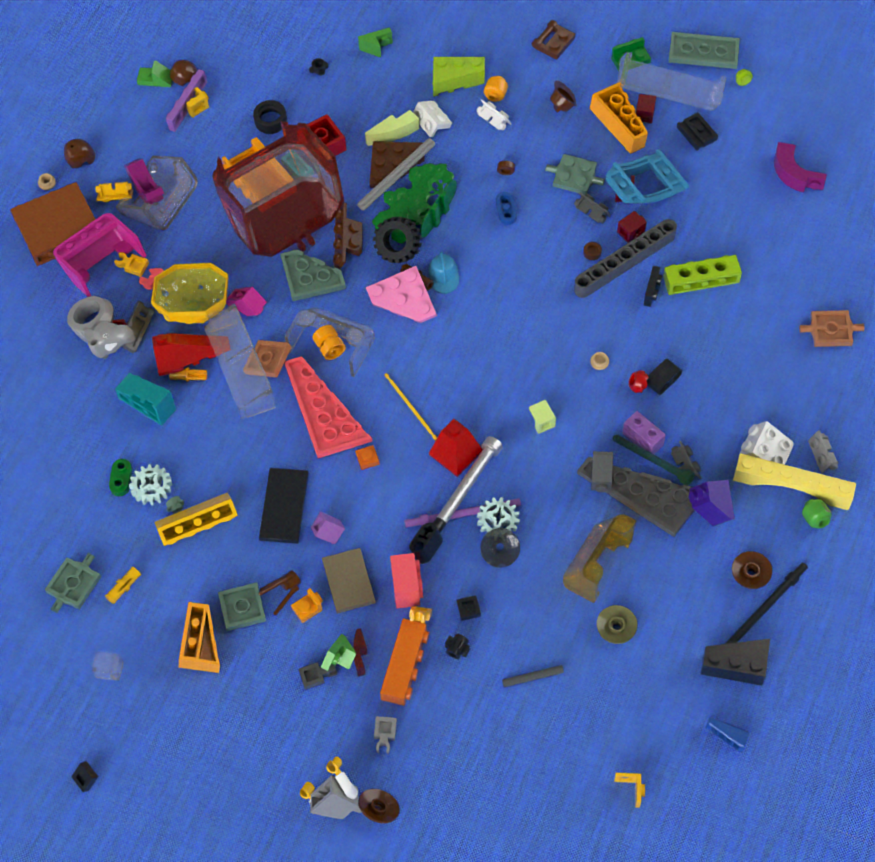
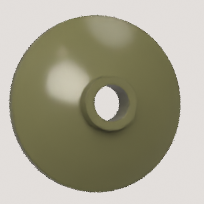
[597,605,638,644]

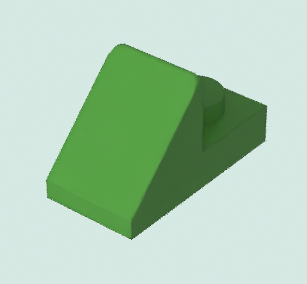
[358,27,393,57]
[137,60,173,87]
[321,634,356,671]

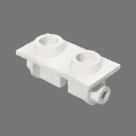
[476,100,511,131]

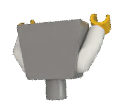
[300,756,361,819]

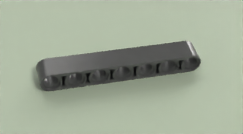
[574,219,677,298]

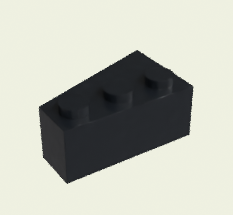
[700,639,770,686]

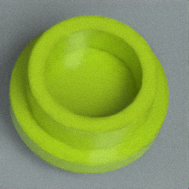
[736,69,753,86]

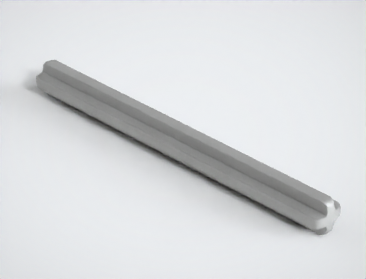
[357,138,435,211]

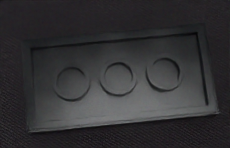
[259,468,309,544]

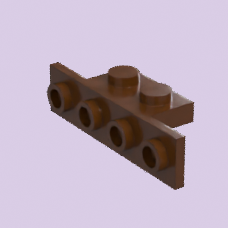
[333,202,362,269]

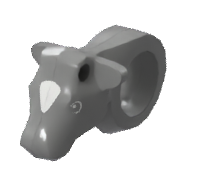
[67,296,135,359]

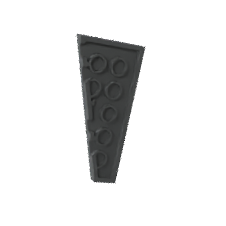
[577,457,695,537]

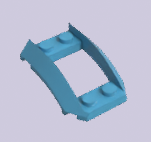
[606,149,689,204]

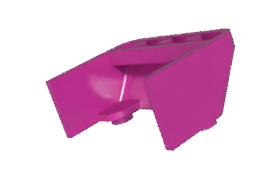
[53,213,146,297]

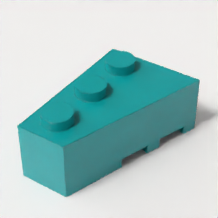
[115,373,176,426]

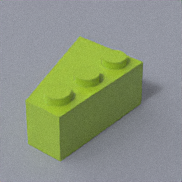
[433,57,485,97]

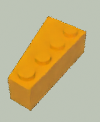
[589,82,648,154]

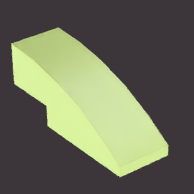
[365,110,419,146]

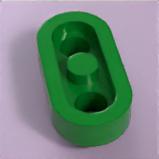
[109,459,132,497]

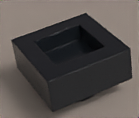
[456,595,481,621]
[71,761,98,792]

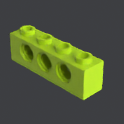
[663,255,742,295]

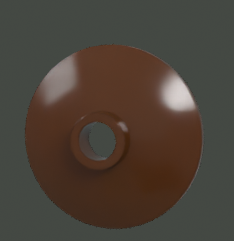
[732,551,772,589]
[358,789,400,824]

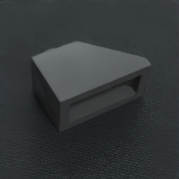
[591,451,613,492]

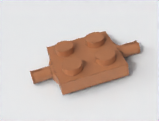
[799,310,865,347]

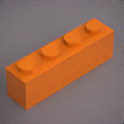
[380,618,429,706]

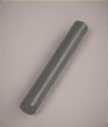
[502,665,564,687]

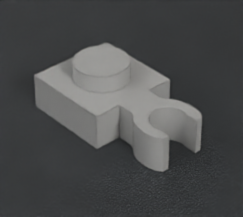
[374,716,397,754]

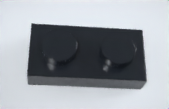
[644,266,662,307]

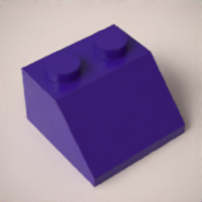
[689,480,735,526]

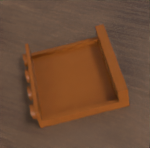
[10,182,96,266]

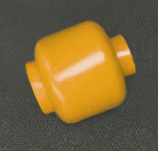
[483,76,508,102]

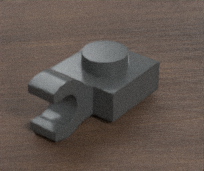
[299,662,337,690]

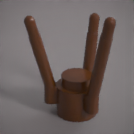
[258,570,301,615]

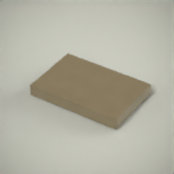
[322,548,376,614]

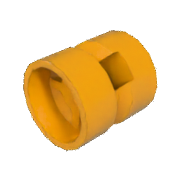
[312,325,346,360]

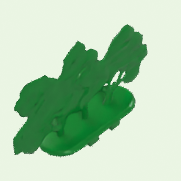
[372,163,457,244]

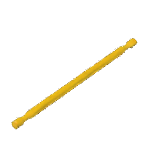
[384,373,437,441]

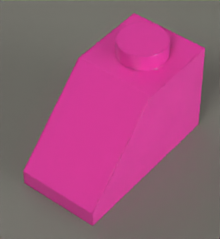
[226,287,267,316]

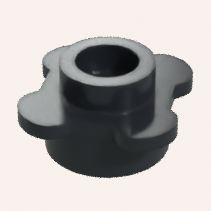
[309,58,328,76]

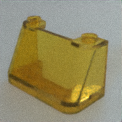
[563,514,636,603]

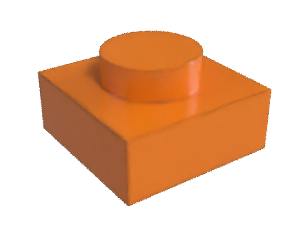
[355,445,380,470]

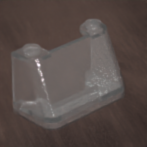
[116,156,198,230]

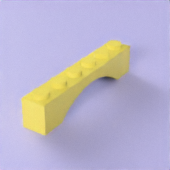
[733,453,856,510]

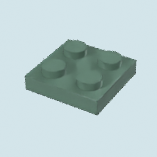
[218,582,266,631]

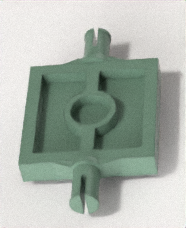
[545,154,605,195]
[45,553,101,613]

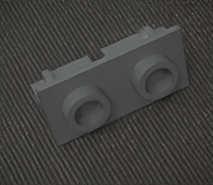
[574,192,611,224]
[671,441,702,482]

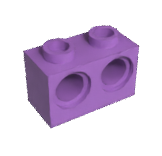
[622,411,666,457]

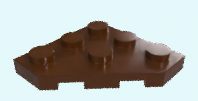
[370,141,425,188]

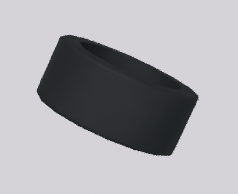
[253,100,287,134]

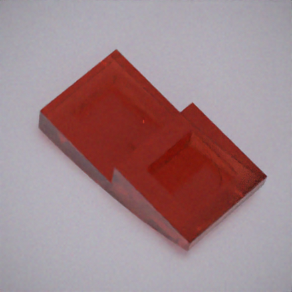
[353,628,368,677]

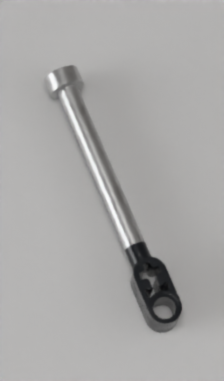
[409,436,503,564]

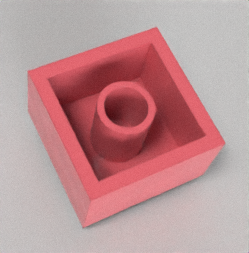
[390,553,423,609]

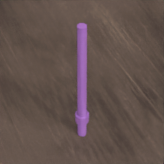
[404,498,521,528]

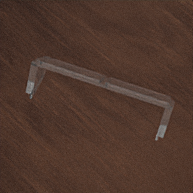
[618,52,726,111]
[204,303,275,419]

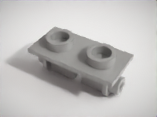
[808,430,838,474]

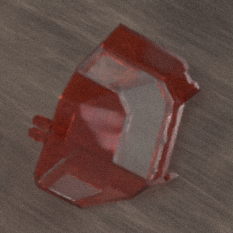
[212,121,344,257]

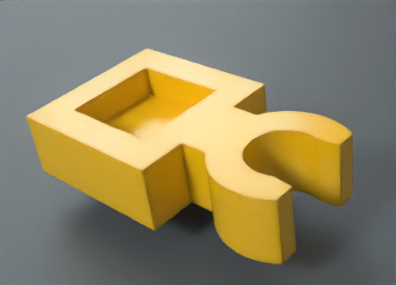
[114,252,149,277]
[409,606,432,623]

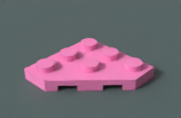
[366,266,437,323]

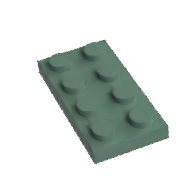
[669,32,740,69]

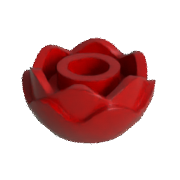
[629,370,649,393]

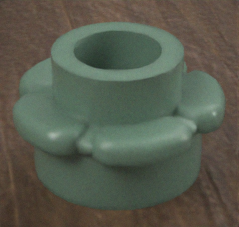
[166,496,184,514]

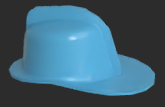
[428,252,459,294]

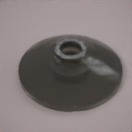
[480,528,520,568]

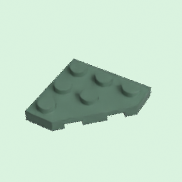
[280,249,346,301]

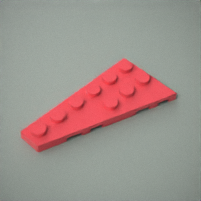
[284,356,372,459]

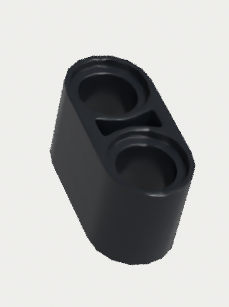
[647,359,682,395]

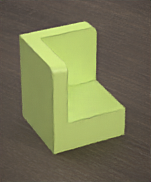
[529,400,556,434]

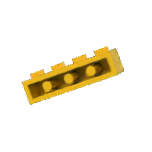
[154,492,238,546]

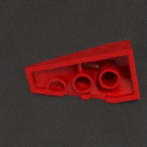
[152,333,231,376]

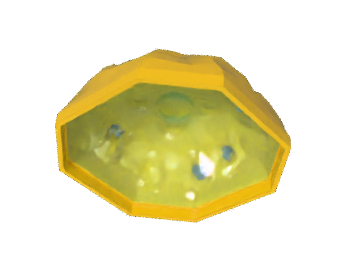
[151,263,229,324]

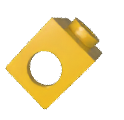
[614,772,645,808]

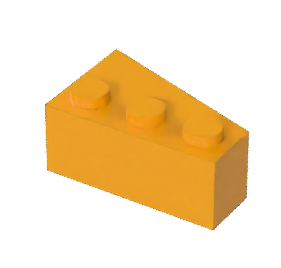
[178,602,220,673]

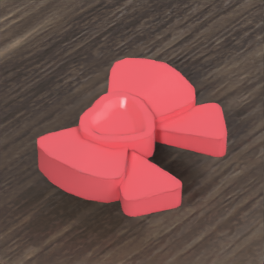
[139,268,164,290]

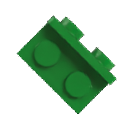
[611,37,651,73]

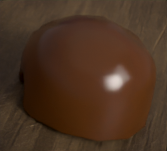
[170,60,197,86]

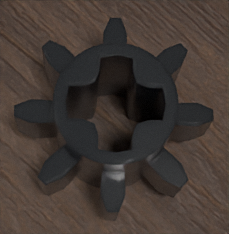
[445,634,470,659]

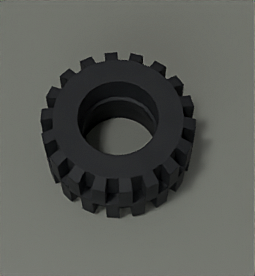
[373,217,422,263]

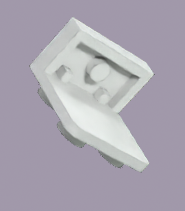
[739,421,794,465]

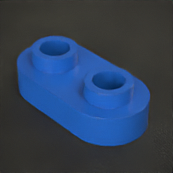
[496,192,517,225]

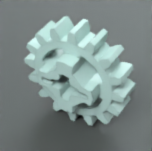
[129,464,173,506]
[477,497,520,540]

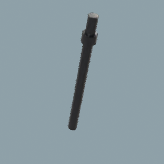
[725,562,808,644]

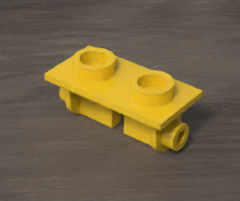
[95,182,134,202]

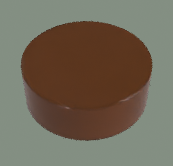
[497,161,515,175]
[583,242,602,260]

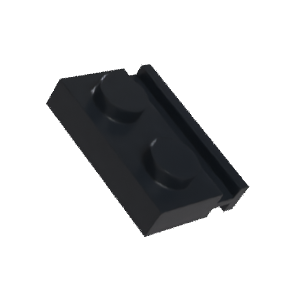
[677,112,718,151]

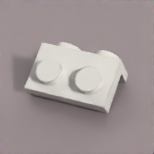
[413,101,452,137]

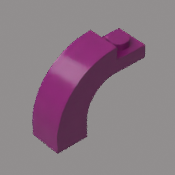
[774,142,827,193]
[124,158,164,206]

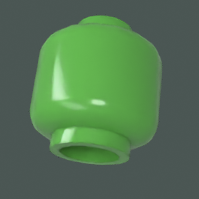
[802,499,832,529]

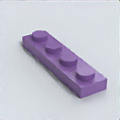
[166,69,207,132]

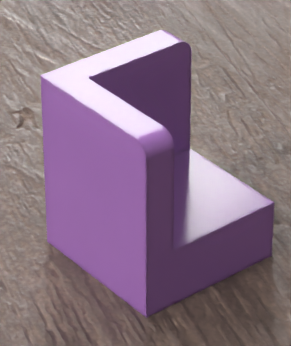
[311,512,345,544]

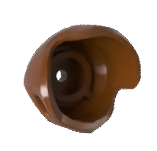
[64,139,95,168]

